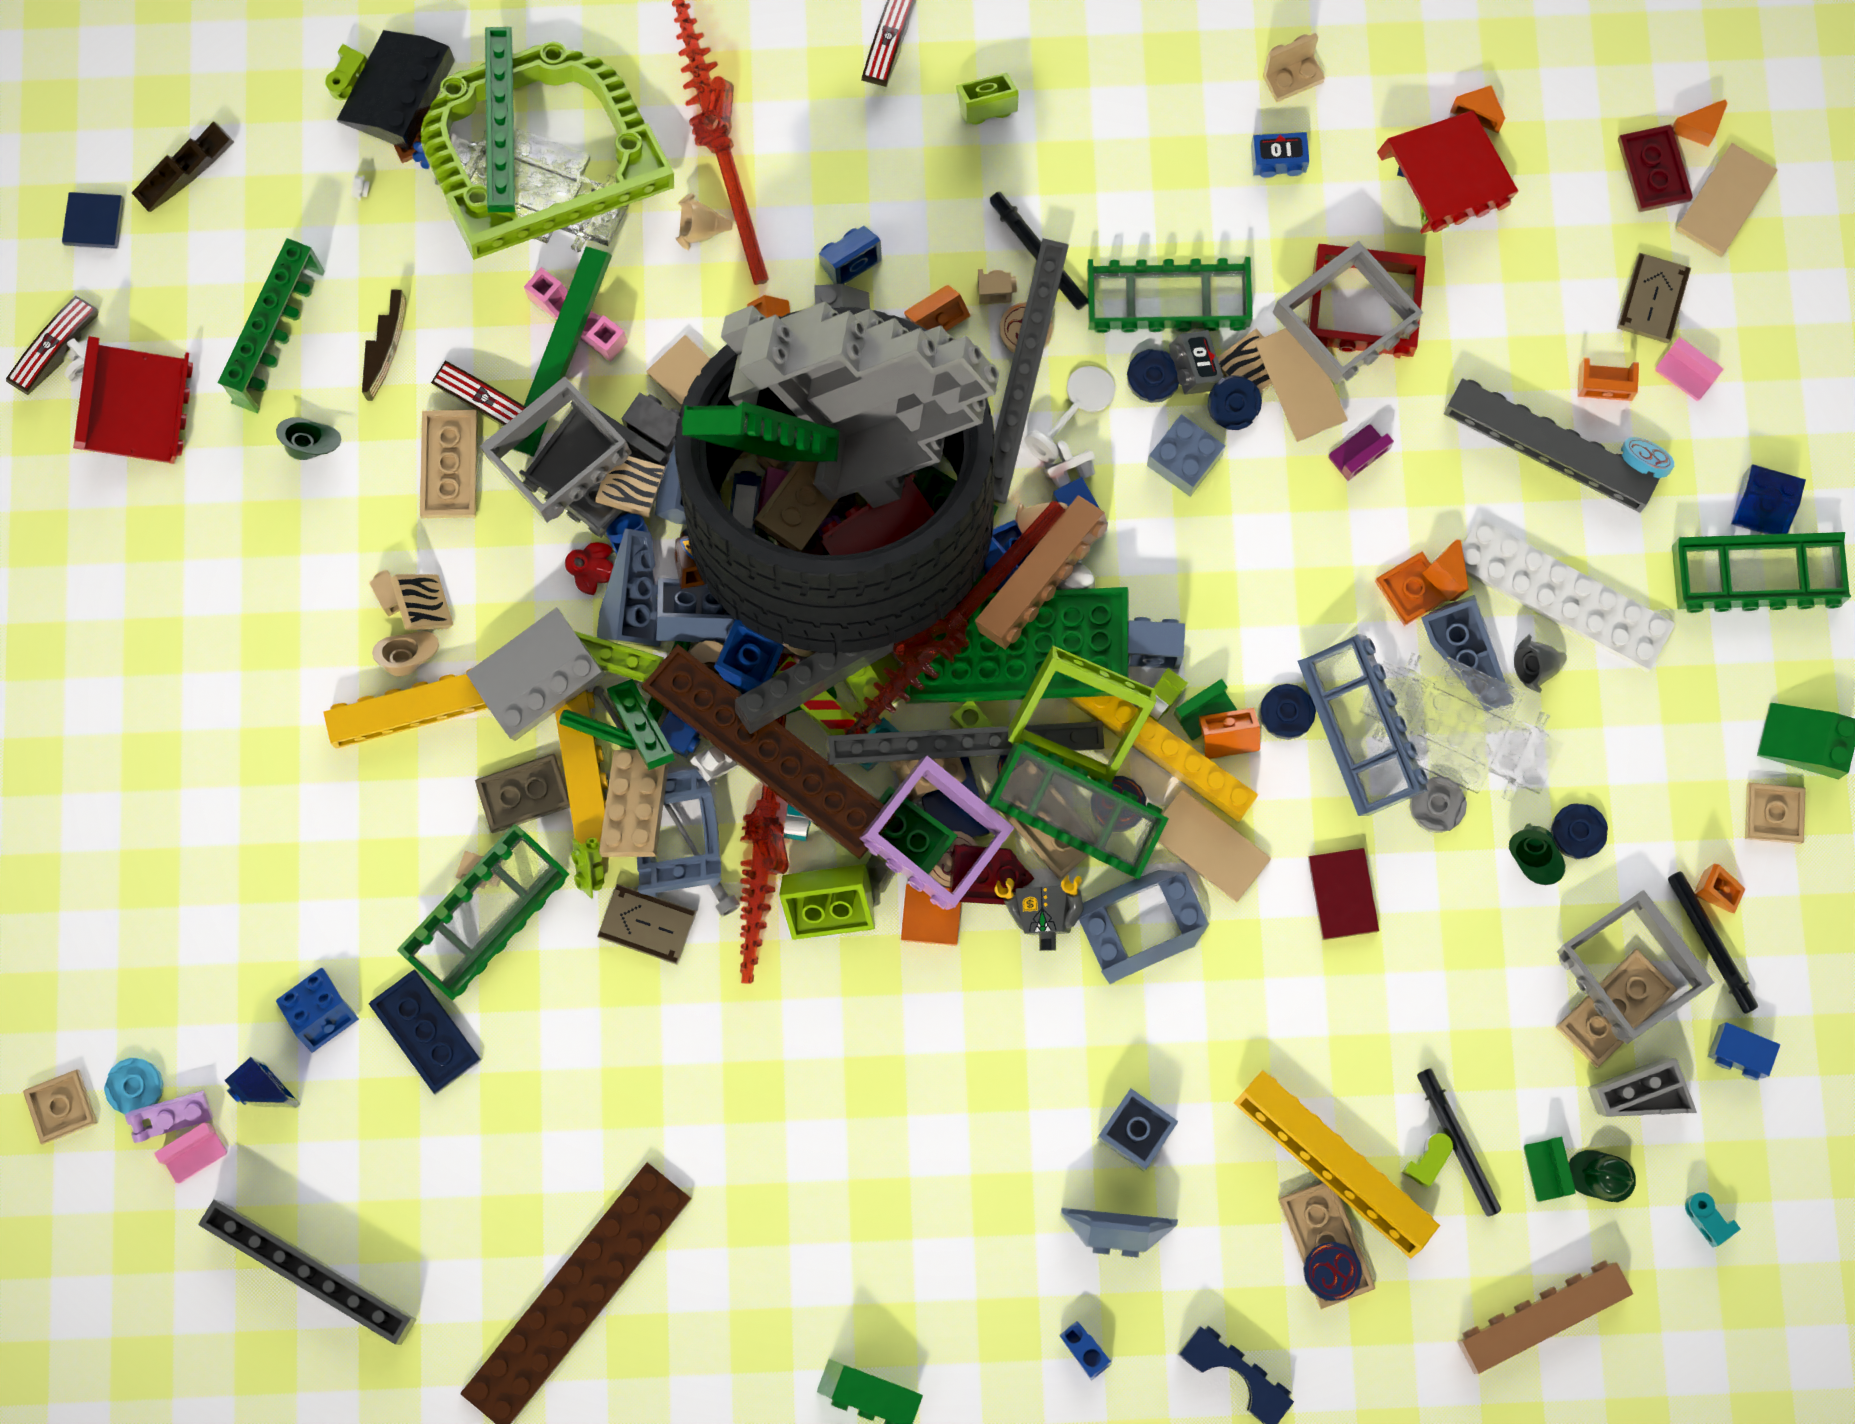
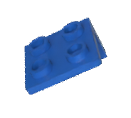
[276,967,359,1053]

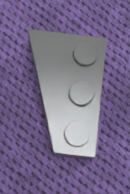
[1587,1057,1697,1117]

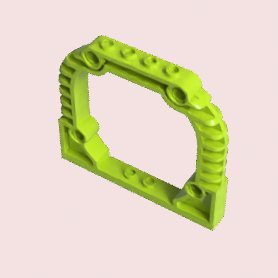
[421,41,674,260]

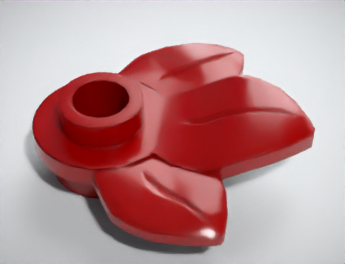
[565,542,614,596]

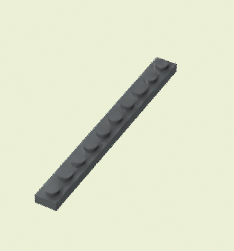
[994,238,1069,504]
[826,721,1105,765]

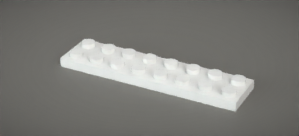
[1462,517,1676,673]

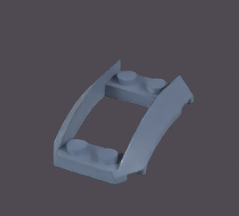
[637,769,722,898]
[1078,870,1210,985]

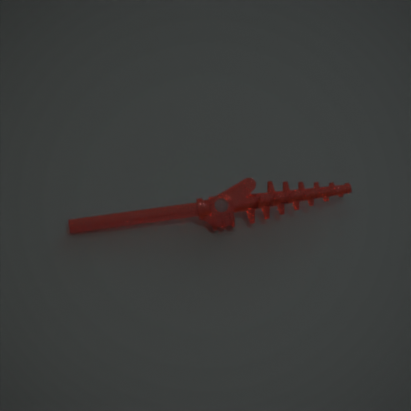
[671,0,769,285]
[843,501,1065,735]
[740,653,794,985]

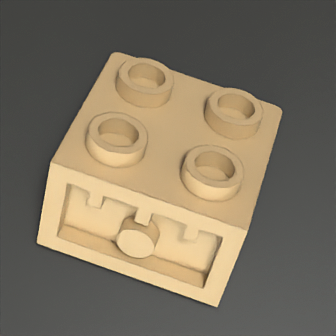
[1263,33,1325,103]

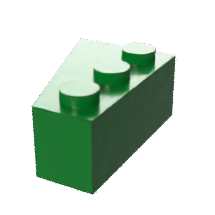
[816,1358,923,1424]

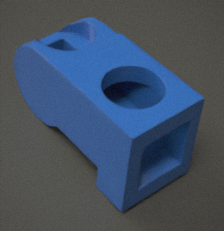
[1059,1321,1112,1381]

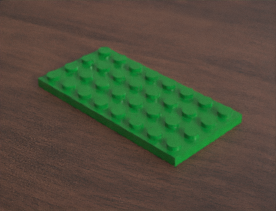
[904,587,1129,704]

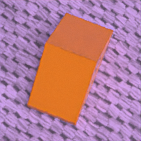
[1450,85,1505,134]
[1672,99,1728,147]
[1422,539,1469,602]
[1694,863,1746,914]

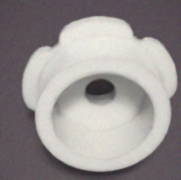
[350,175,370,201]

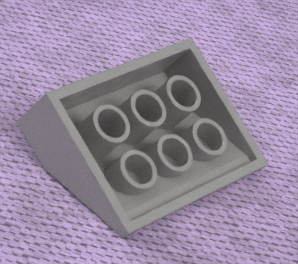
[466,607,606,741]

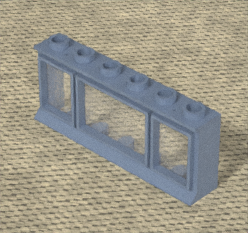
[1297,634,1428,816]

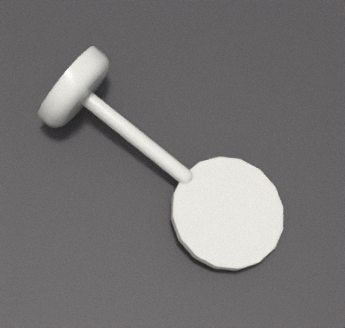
[1024,366,1115,463]

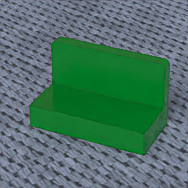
[1173,678,1237,741]
[1523,1136,1576,1202]

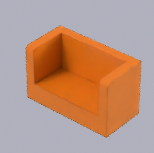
[1577,358,1639,401]

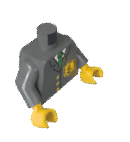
[995,874,1084,951]

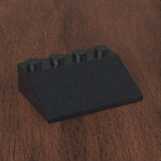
[337,30,455,151]

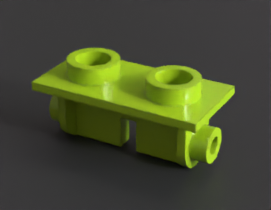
[571,838,605,899]

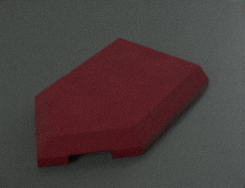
[949,845,1035,905]

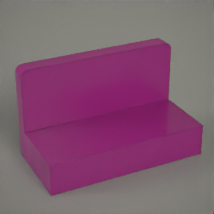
[1328,424,1394,481]

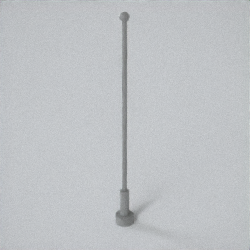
[593,685,740,917]

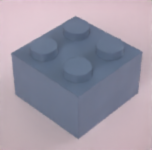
[1146,414,1226,497]
[1128,617,1185,669]
[1096,1088,1179,1171]

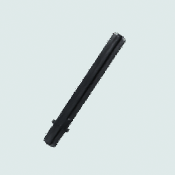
[989,191,1088,310]
[1668,871,1758,1014]
[1417,1068,1502,1217]

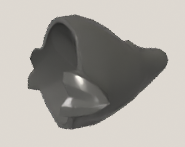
[1514,634,1567,693]

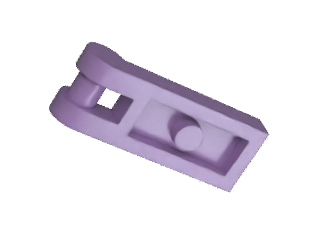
[125,1090,213,1143]

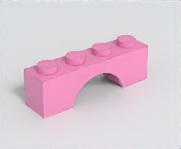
[524,267,628,362]

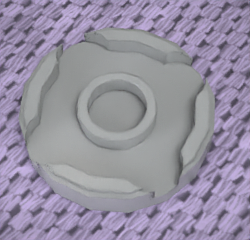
[1409,776,1467,833]

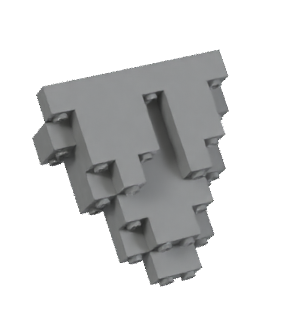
[720,301,999,508]

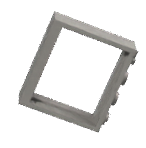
[1272,241,1423,385]
[480,376,632,523]
[1556,890,1715,1045]

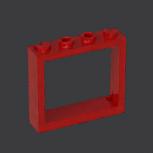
[1307,243,1426,359]

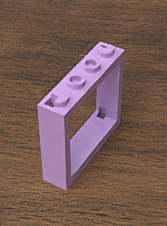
[859,756,1015,910]

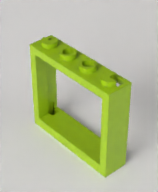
[1008,646,1156,783]

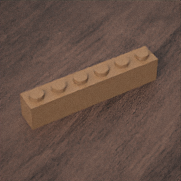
[975,495,1108,649]
[1457,1260,1634,1374]

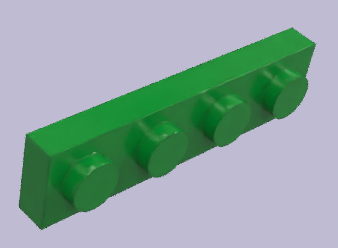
[606,679,675,770]

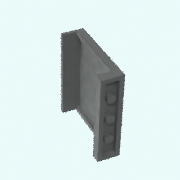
[519,402,668,538]

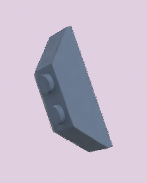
[1060,1208,1178,1258]

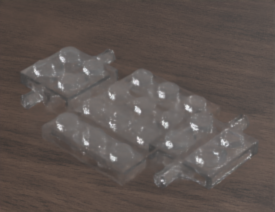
[434,128,630,253]
[1359,652,1563,802]

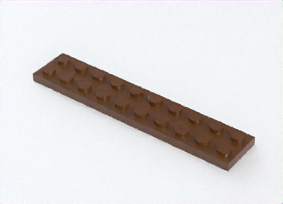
[641,644,896,860]
[460,1162,692,1424]

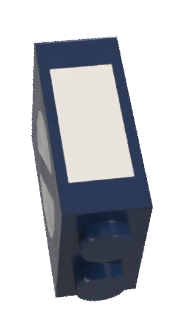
[729,471,762,534]

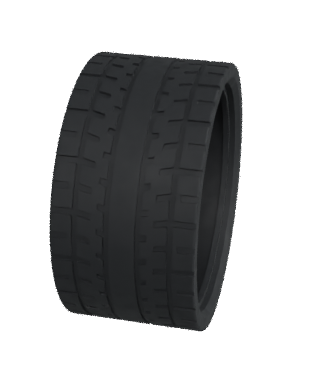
[675,307,994,653]

